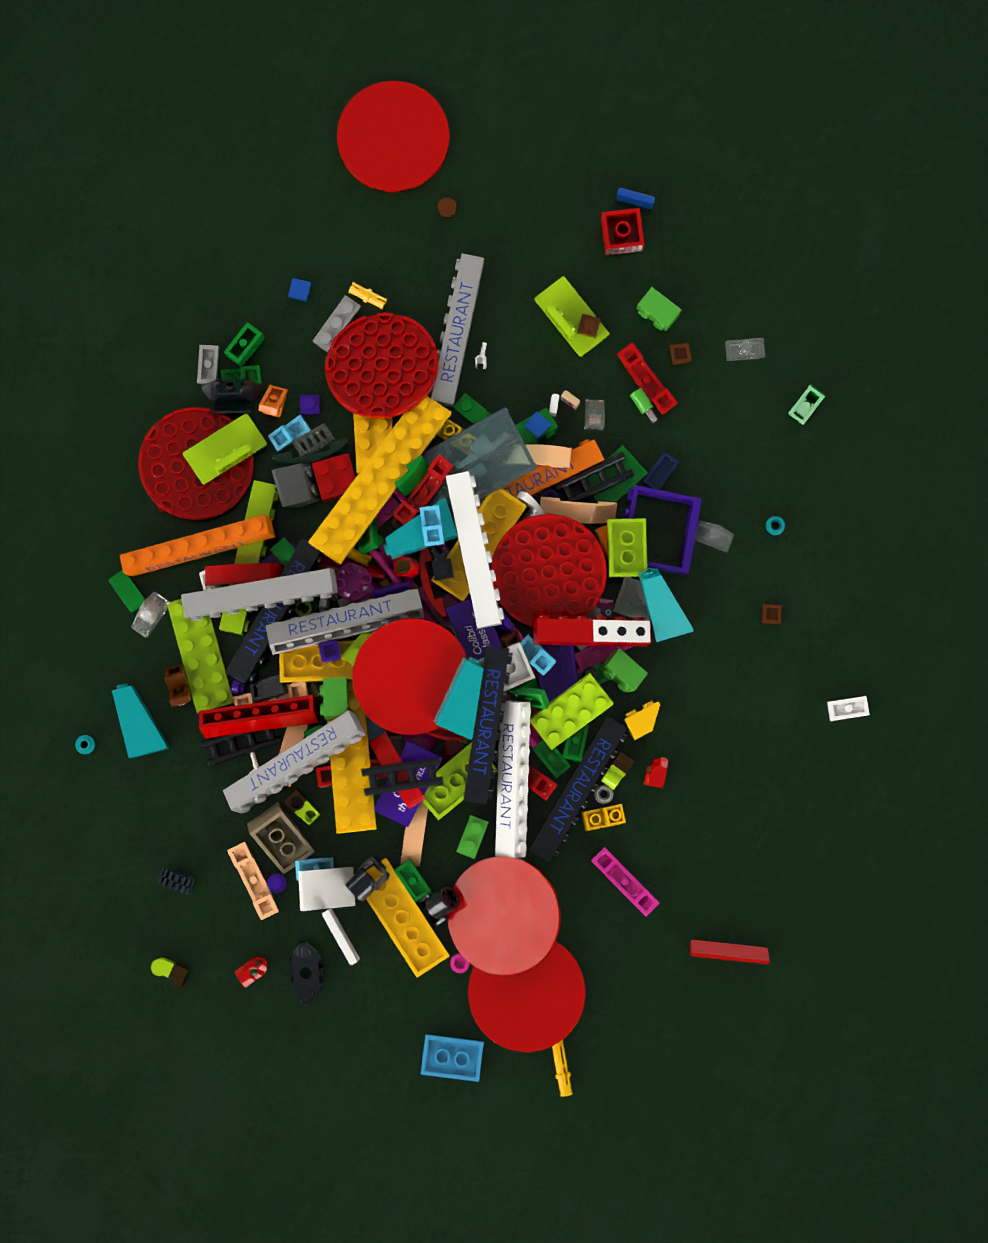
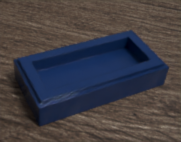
[642,451,680,490]

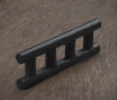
[554,452,634,502]
[201,729,283,767]
[361,757,443,796]

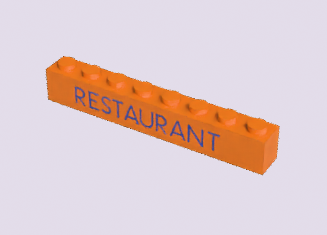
[476,439,604,509]
[120,515,275,577]

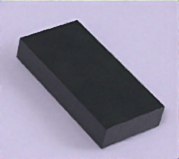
[249,674,288,703]

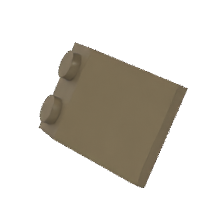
[247,801,315,874]

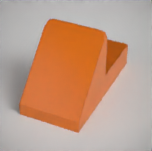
[259,385,288,418]

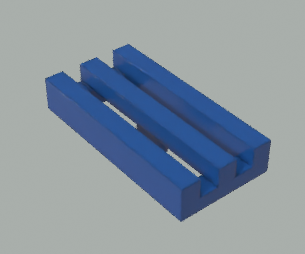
[616,187,655,210]

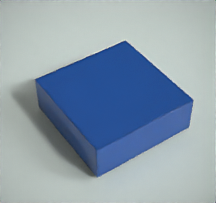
[288,278,311,302]
[524,411,551,439]

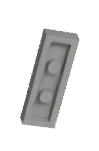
[313,295,361,352]

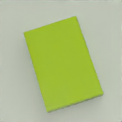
[607,518,647,577]

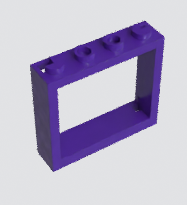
[623,485,702,575]

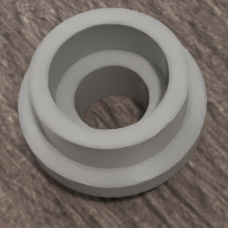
[594,785,614,804]

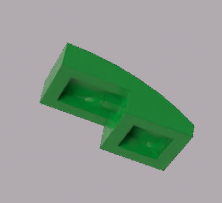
[219,365,262,384]
[394,455,429,497]
[108,570,147,613]

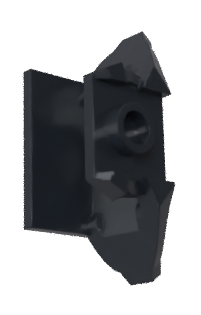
[202,378,264,414]
[289,941,324,1006]

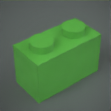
[637,287,682,331]
[600,648,648,693]
[320,677,349,721]
[456,815,489,859]

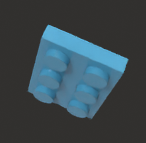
[421,1034,484,1082]

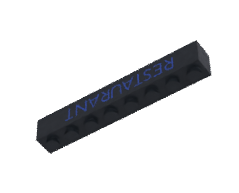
[225,539,325,684]
[463,645,513,805]
[529,716,628,862]

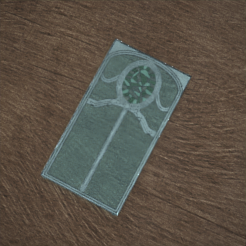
[409,407,537,516]

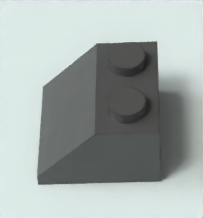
[272,463,321,507]

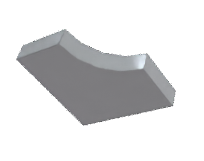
[613,577,649,620]

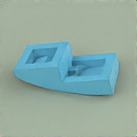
[268,415,312,452]
[420,505,444,547]
[520,634,557,676]

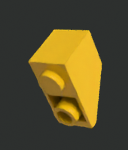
[623,700,660,740]

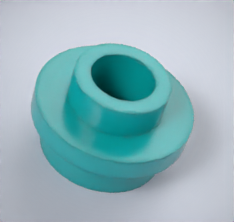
[766,516,785,535]
[75,735,95,754]

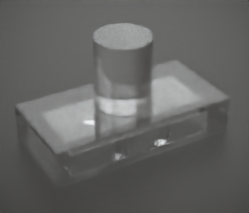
[725,338,765,361]

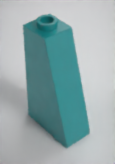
[383,498,458,560]
[638,568,693,642]
[434,657,484,740]
[112,683,169,758]

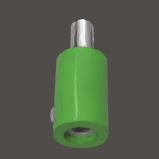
[630,388,658,423]

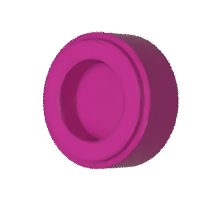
[450,953,470,973]

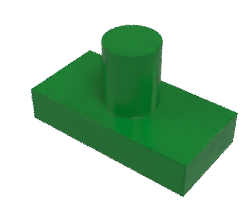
[358,516,384,555]
[270,537,295,567]

